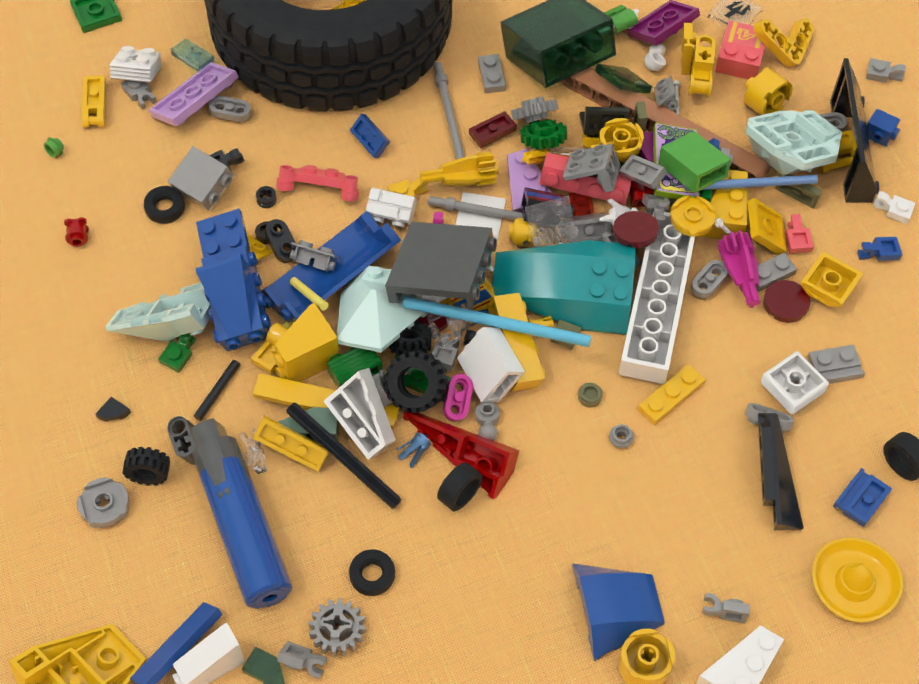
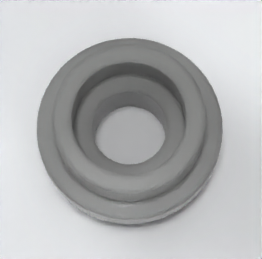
[609,424,634,448]

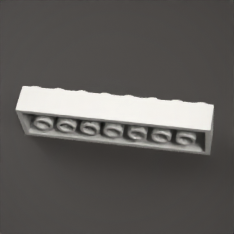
[618,211,695,384]

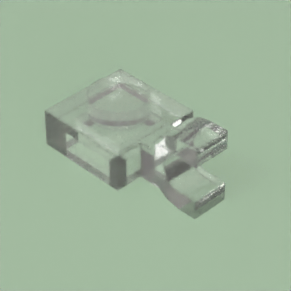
[239,427,267,474]

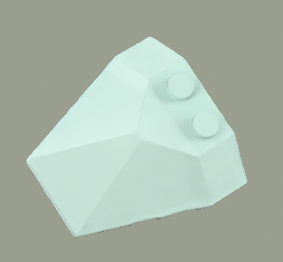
[337,266,428,352]
[105,283,211,342]

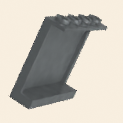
[385,222,497,310]

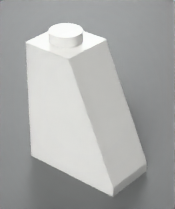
[172,623,245,684]

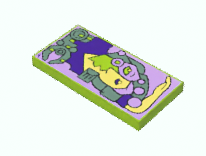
[653,123,700,199]

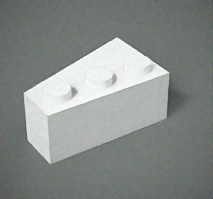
[324,368,396,460]

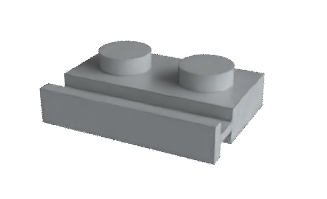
[807,345,865,384]

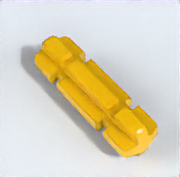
[521,149,551,165]

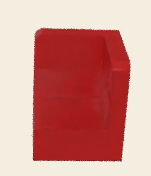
[630,181,654,207]

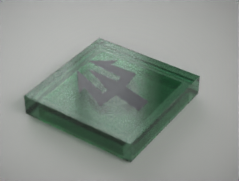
[595,63,653,94]

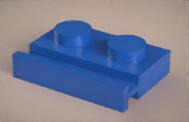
[833,468,892,528]

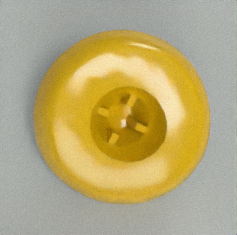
[812,538,903,623]

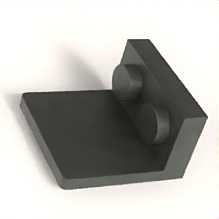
[579,106,630,136]

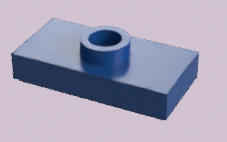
[350,114,390,158]

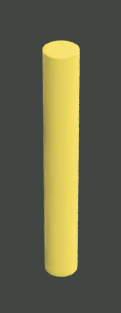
[290,277,328,310]

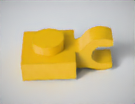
[387,177,428,198]

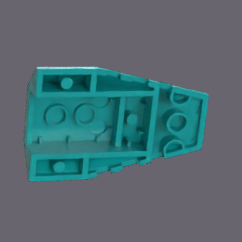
[492,240,635,335]

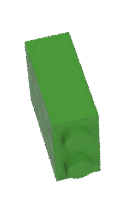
[658,131,731,193]

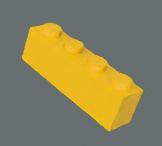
[487,293,545,392]

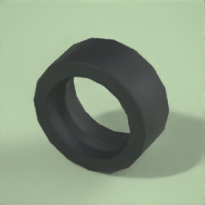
[883,432,919,481]
[437,462,483,512]

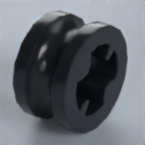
[256,186,277,208]

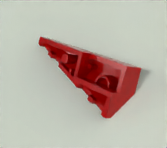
[403,411,520,499]

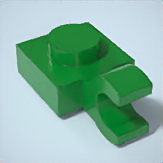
[158,333,196,373]

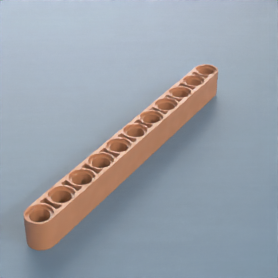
[559,61,770,178]

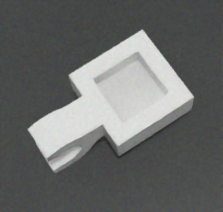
[873,191,915,224]

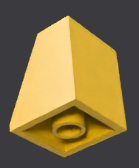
[273,303,338,382]

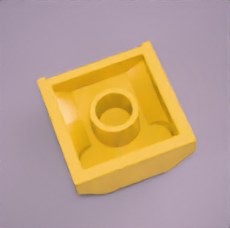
[800,252,864,307]

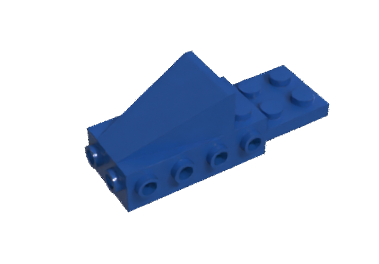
[195,208,271,351]

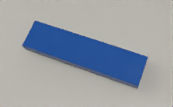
[130,602,222,684]

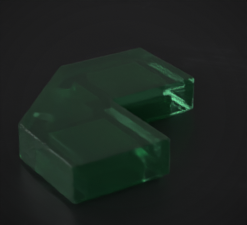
[242,647,285,684]

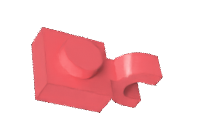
[785,214,814,253]

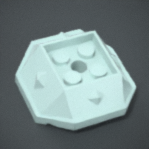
[745,110,842,176]

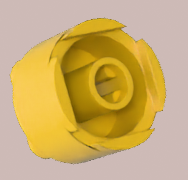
[743,67,793,115]
[618,629,675,684]

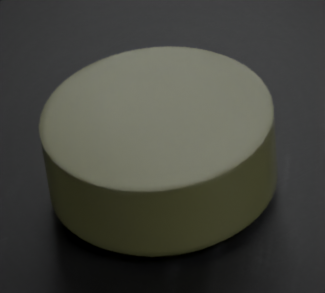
[578,383,602,407]

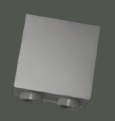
[168,146,235,211]

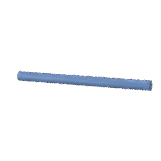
[684,175,818,191]

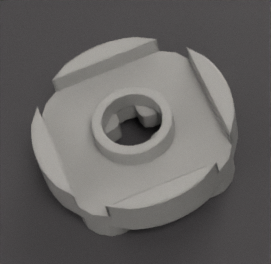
[77,478,130,528]

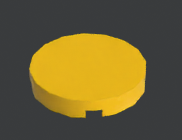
[670,195,716,237]

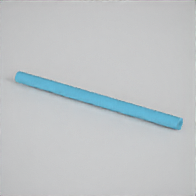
[403,296,592,347]

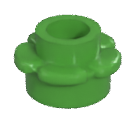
[44,137,64,158]

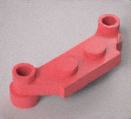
[276,165,359,201]

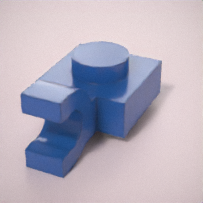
[857,236,902,261]

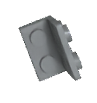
[563,144,621,192]

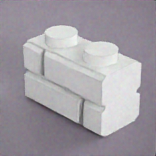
[366,188,417,228]

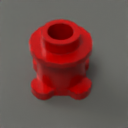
[64,217,89,247]

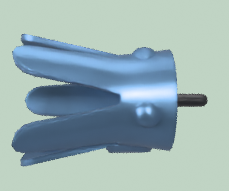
[396,432,431,468]

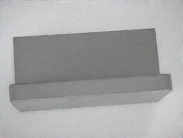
[561,212,612,243]

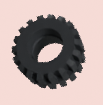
[383,351,448,413]

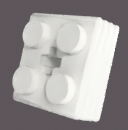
[109,46,162,83]
[761,351,829,415]

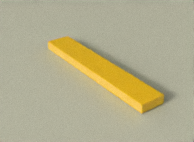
[253,373,399,429]

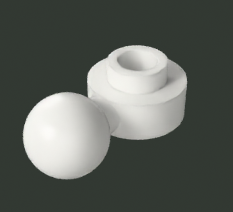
[644,43,666,71]

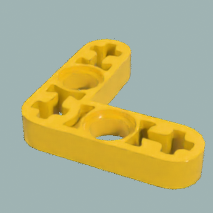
[754,18,814,67]

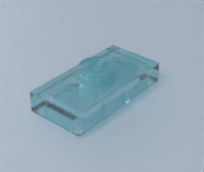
[170,38,215,71]

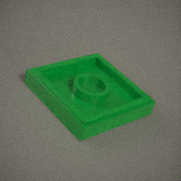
[70,0,122,33]

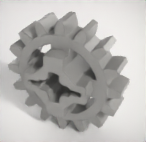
[511,96,558,123]
[309,598,366,657]

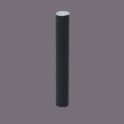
[193,360,240,421]

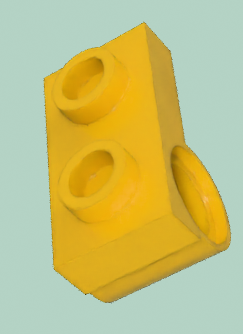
[251,323,288,375]

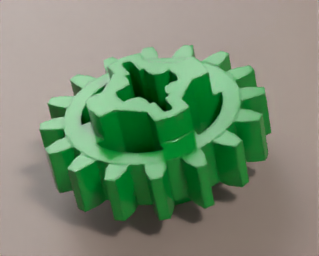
[520,119,567,150]

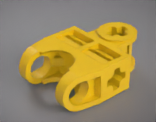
[688,35,715,98]

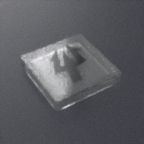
[707,0,764,28]

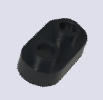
[265,219,296,263]

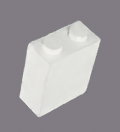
[457,327,525,402]

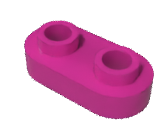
[443,374,473,422]

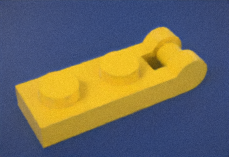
[82,75,106,128]

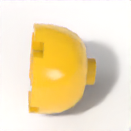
[599,118,644,163]

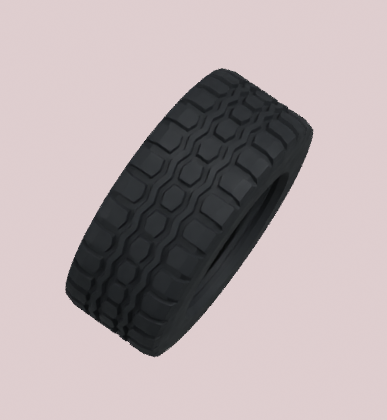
[204,0,452,111]

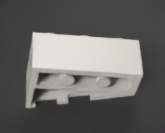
[696,625,784,684]

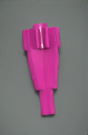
[717,230,761,308]

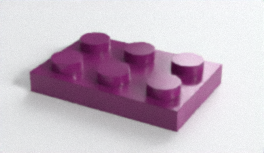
[627,0,700,45]

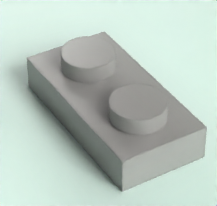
[478,54,506,93]
[619,154,668,189]
[755,253,797,292]

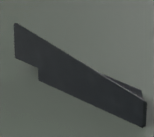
[758,413,803,530]

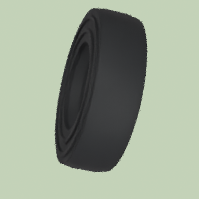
[144,186,185,224]
[349,549,395,596]

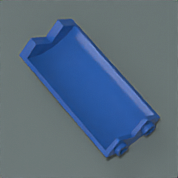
[261,211,401,322]

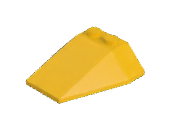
[9,624,146,684]

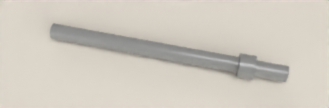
[434,62,465,159]
[428,196,560,228]

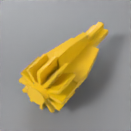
[419,151,499,186]

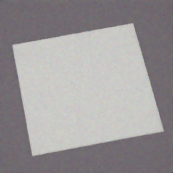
[456,192,506,237]

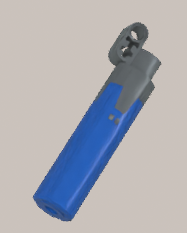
[167,416,293,609]

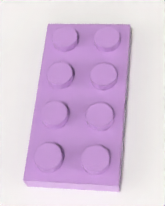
[149,62,239,126]

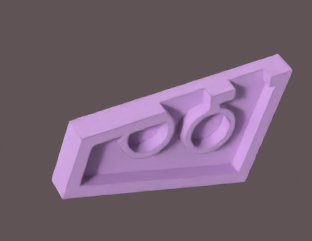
[507,148,551,212]

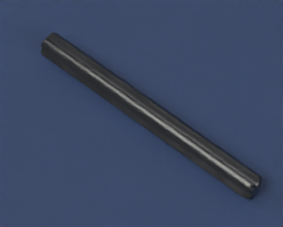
[286,402,401,509]

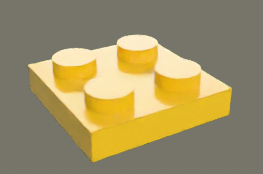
[747,198,787,255]

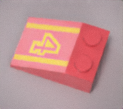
[715,20,765,79]

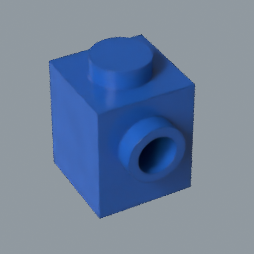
[867,109,900,147]

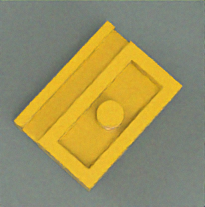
[681,23,696,75]

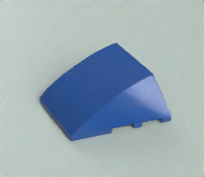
[572,563,665,661]

